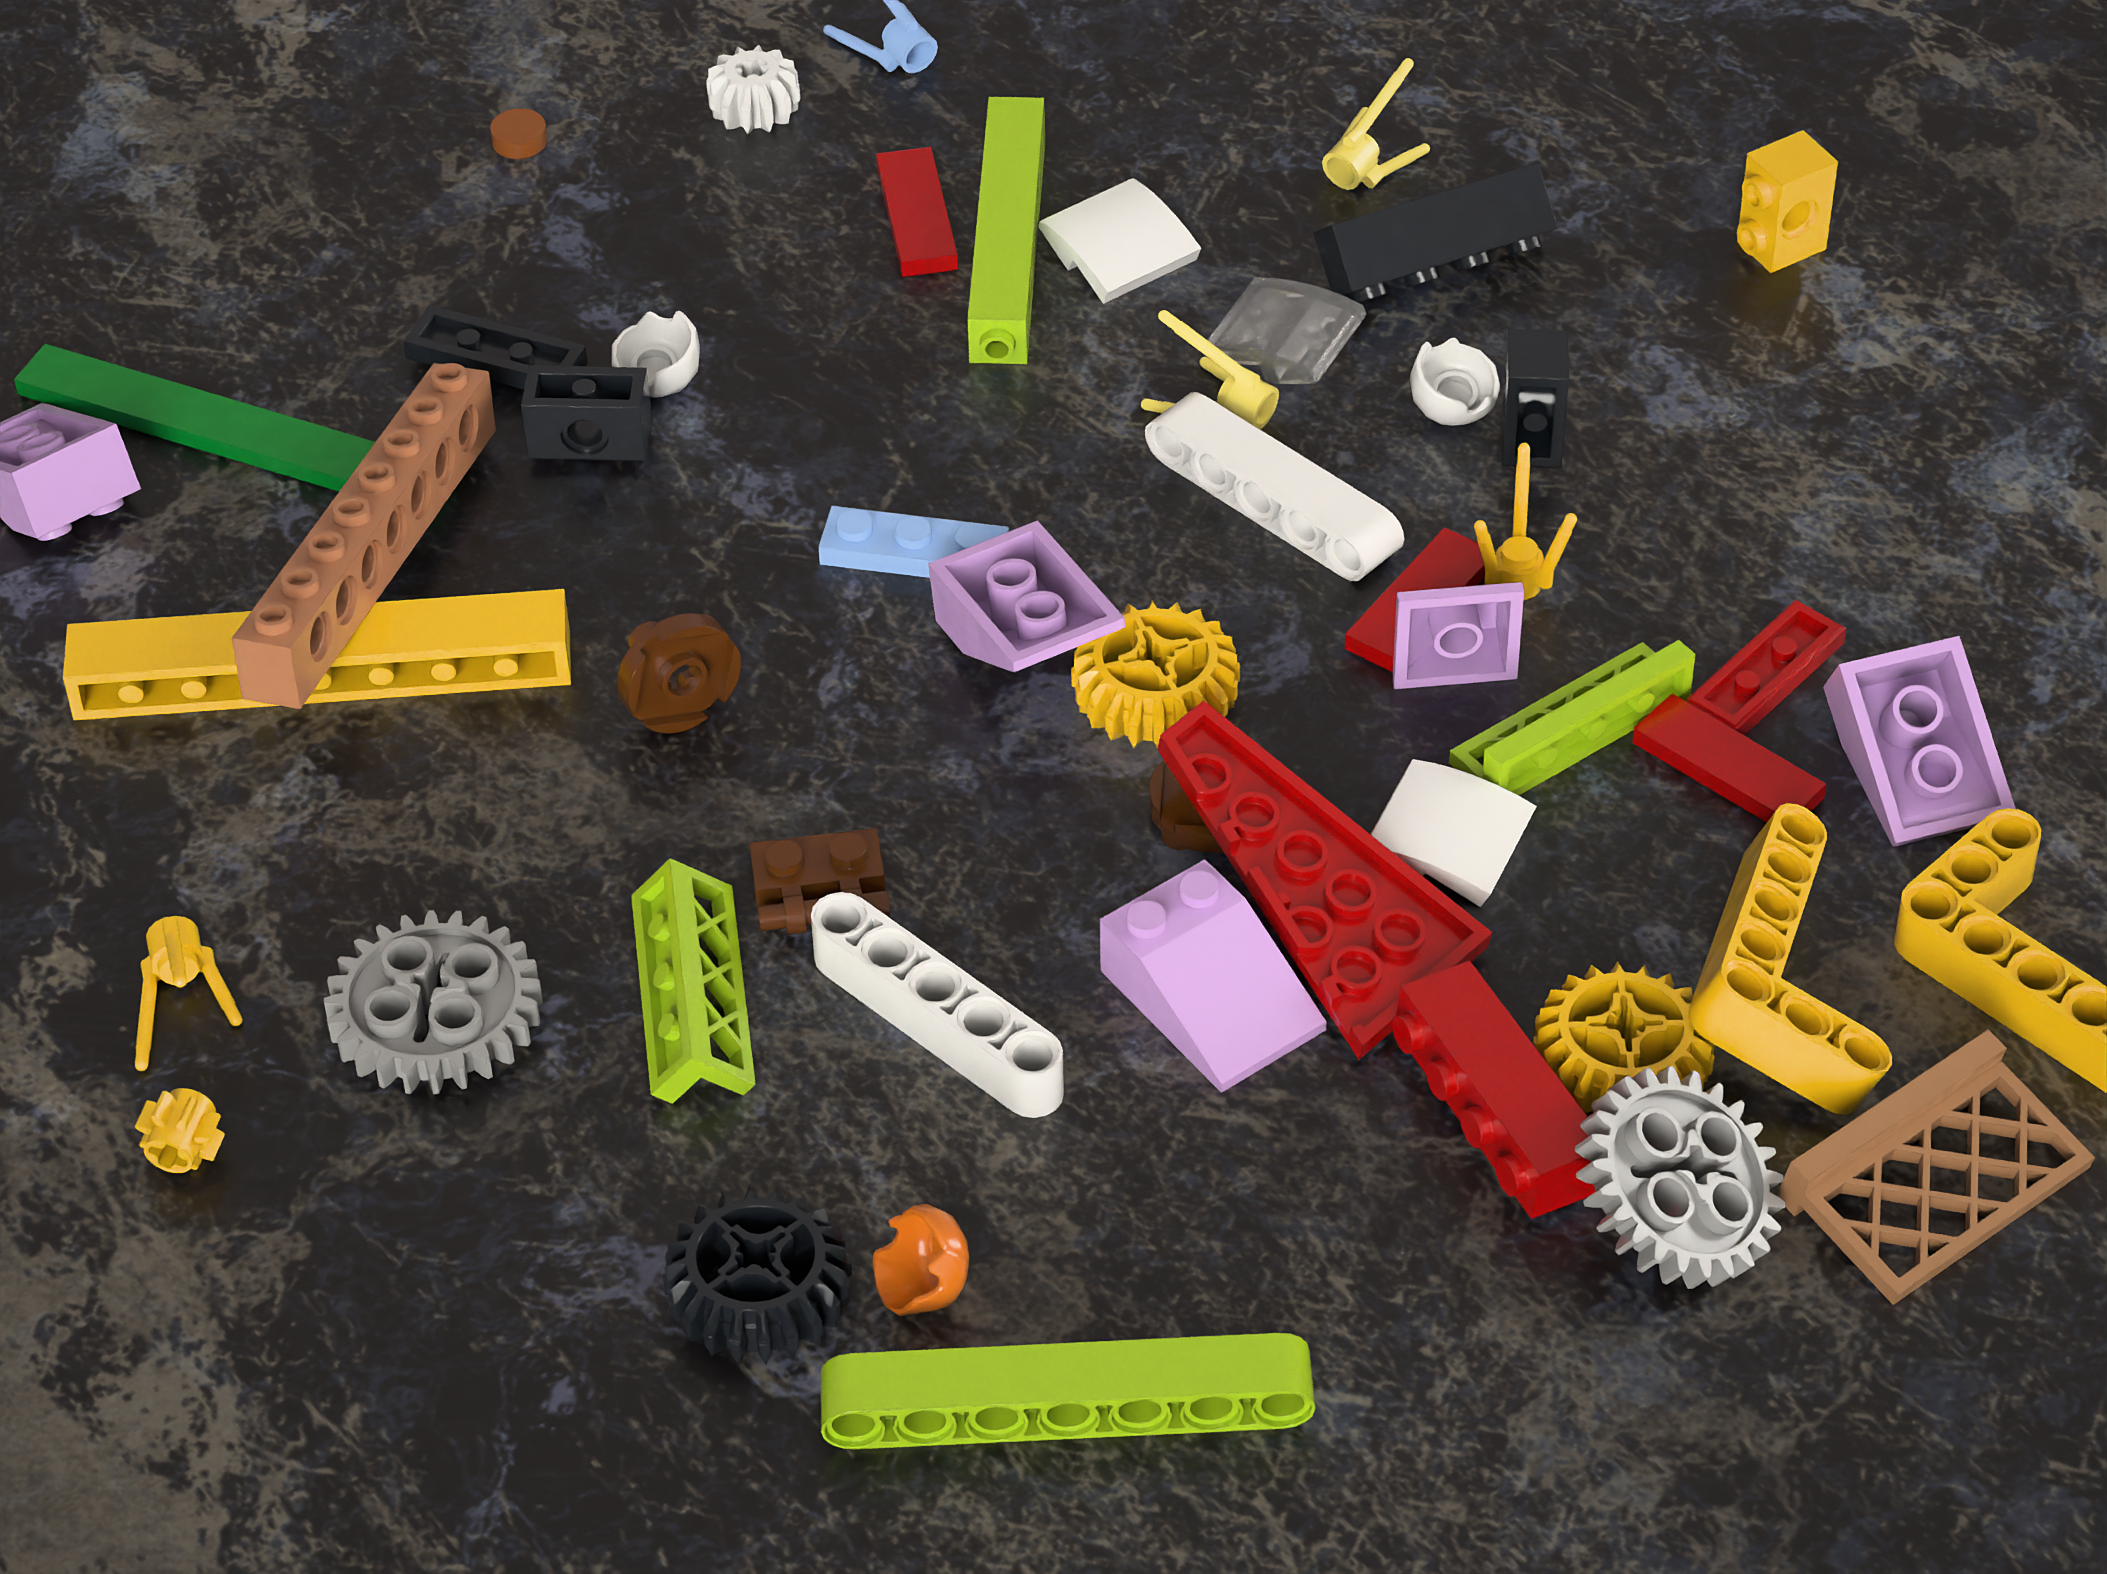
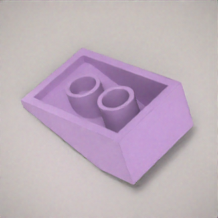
[0,403,141,541]
[928,520,1125,672]
[1823,636,2016,847]
[1100,859,1327,1093]

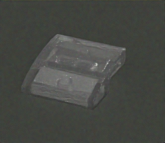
[1208,277,1367,384]

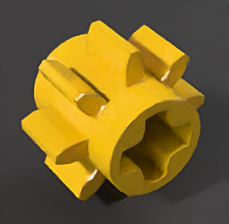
[135,1088,225,1173]

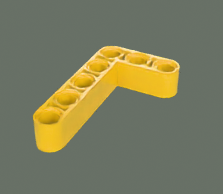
[1689,803,1892,1115]
[1894,808,2107,1093]

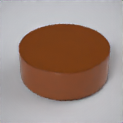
[490,109,547,159]

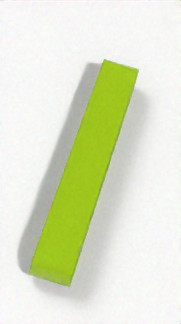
[820,1333,1316,1449]

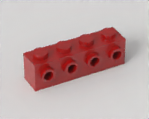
[1392,961,1596,1219]

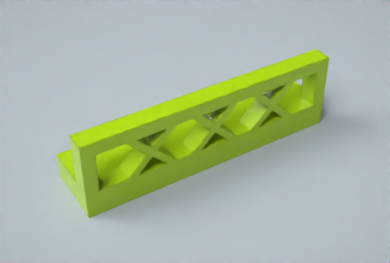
[1449,640,1695,796]
[631,858,756,1104]

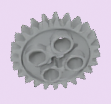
[324,910,543,1094]
[1575,1066,1786,1289]

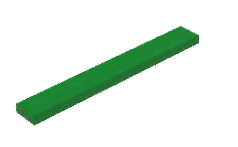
[14,344,375,492]

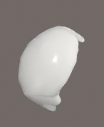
[612,311,700,398]
[1410,338,1500,426]

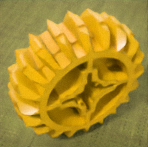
[1071,600,1240,749]
[1533,962,1715,1114]

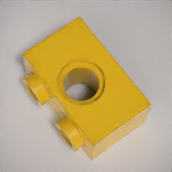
[1737,130,1838,273]

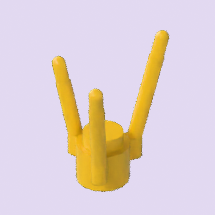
[1474,443,1577,600]
[135,916,242,1071]

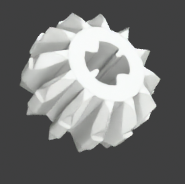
[706,45,800,135]

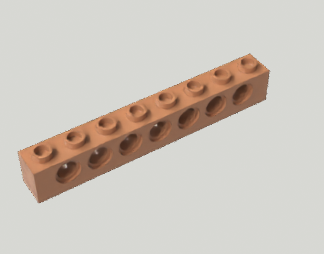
[232,363,496,709]

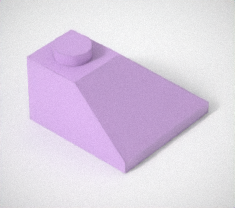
[1392,582,1524,689]

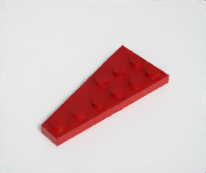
[1158,700,1492,1060]

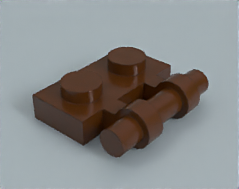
[749,828,890,935]

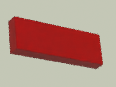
[876,147,958,277]
[1345,527,1496,672]
[1685,600,1846,736]
[1632,694,1826,823]

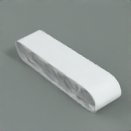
[1145,392,1404,581]
[811,892,1064,1118]

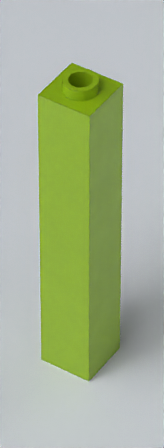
[968,97,1045,364]

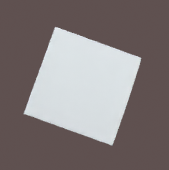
[1038,178,1201,304]
[1371,759,1537,907]

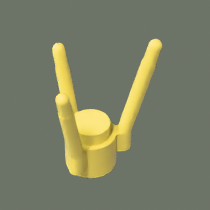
[1322,58,1430,190]
[1141,310,1279,429]

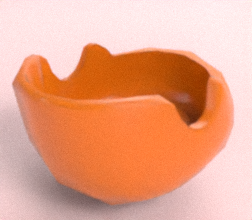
[873,1204,969,1316]

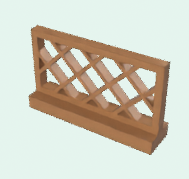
[1776,1029,2095,1305]

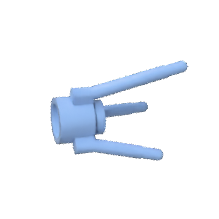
[823,0,938,73]

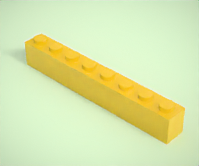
[63,589,571,720]

